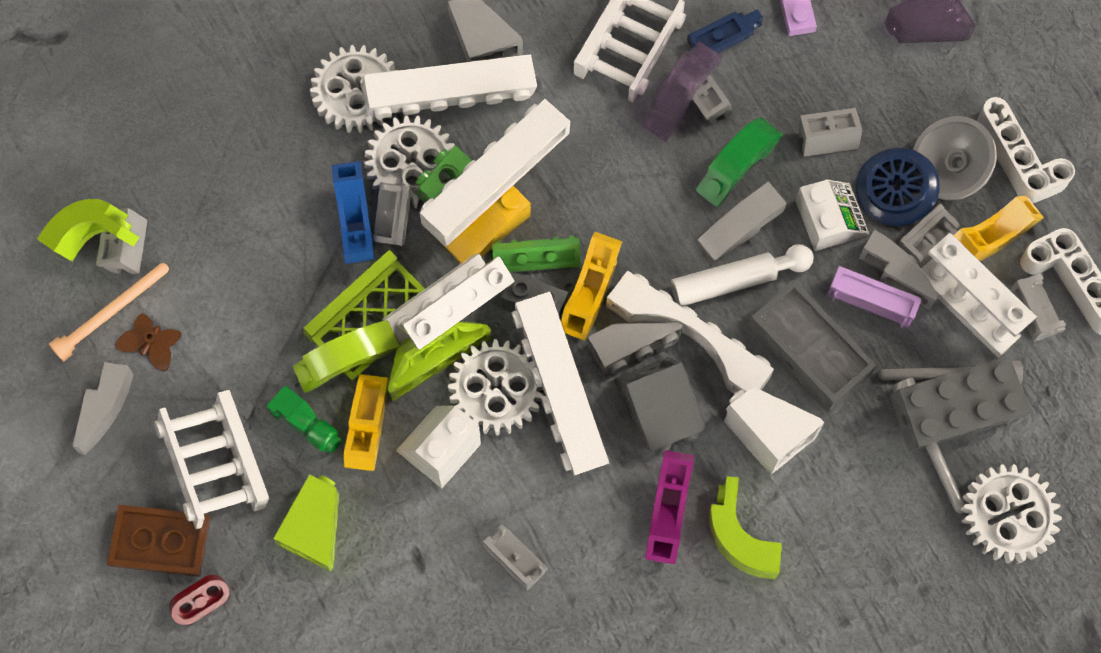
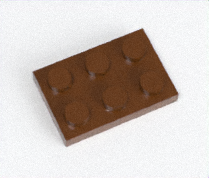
[107,504,211,577]

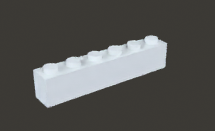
[362,54,537,119]
[420,99,570,247]
[511,292,609,475]

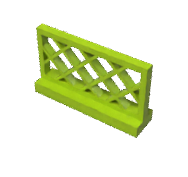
[303,249,425,382]

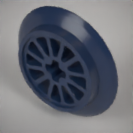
[856,148,940,226]

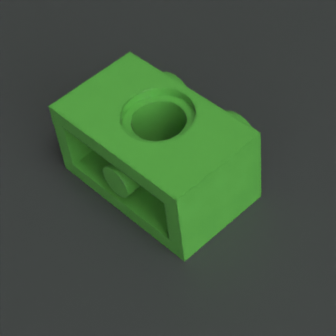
[413,145,472,203]

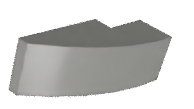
[697,181,786,263]
[859,230,938,310]
[72,362,134,455]

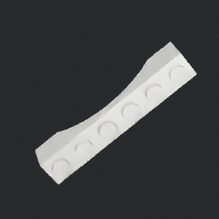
[606,270,774,394]

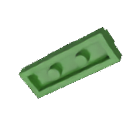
[492,235,581,272]

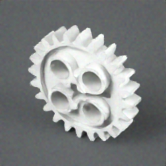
[310,45,398,133]
[364,115,455,208]
[448,339,544,436]
[961,464,1062,563]

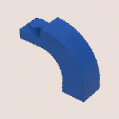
[332,161,374,264]

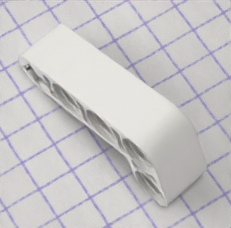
[977,97,1075,203]
[1020,228,1101,335]

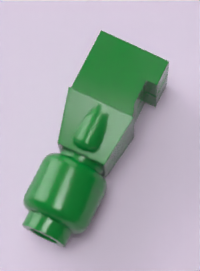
[266,385,342,454]

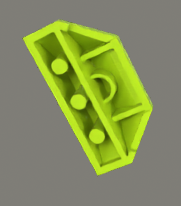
[388,320,491,402]

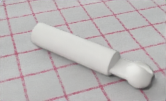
[671,244,814,307]

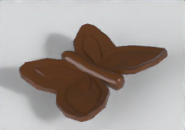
[115,313,181,371]

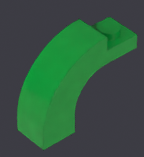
[696,117,783,207]

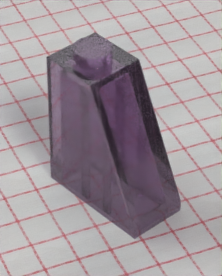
[885,0,976,43]

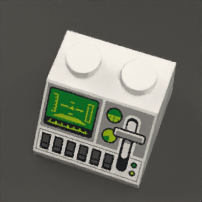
[795,180,869,251]

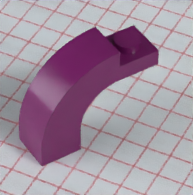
[645,450,695,565]

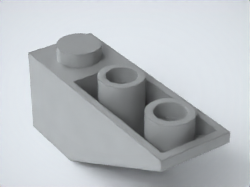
[587,323,683,375]

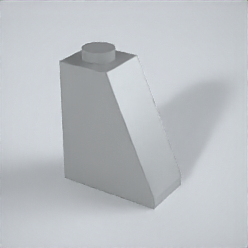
[448,0,523,62]

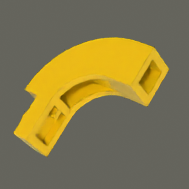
[953,196,1044,261]
[560,232,622,341]

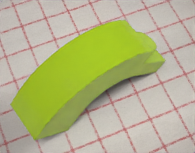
[37,199,140,261]
[292,320,400,393]
[709,476,782,579]

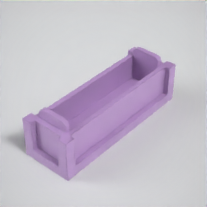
[827,266,922,328]

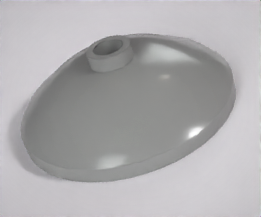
[913,116,997,200]

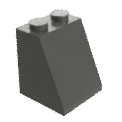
[614,357,706,453]

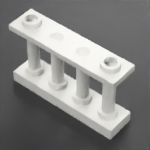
[574,0,686,103]
[921,233,1037,358]
[382,253,515,350]
[154,390,269,529]

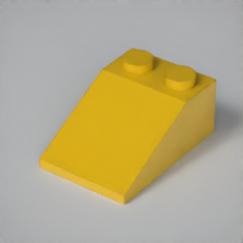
[437,186,531,264]

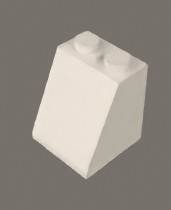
[724,387,824,475]
[396,406,481,489]

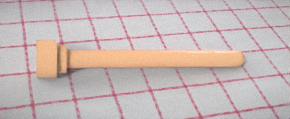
[48,263,169,362]

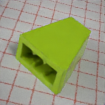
[273,474,339,572]

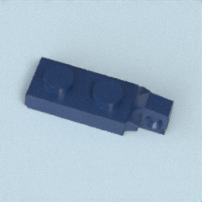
[687,9,763,62]

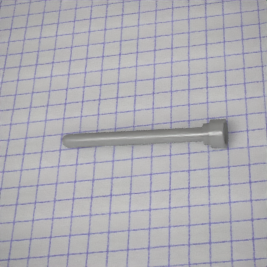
[878,360,1023,384]
[891,378,965,514]

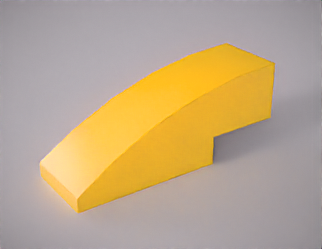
[343,374,389,471]

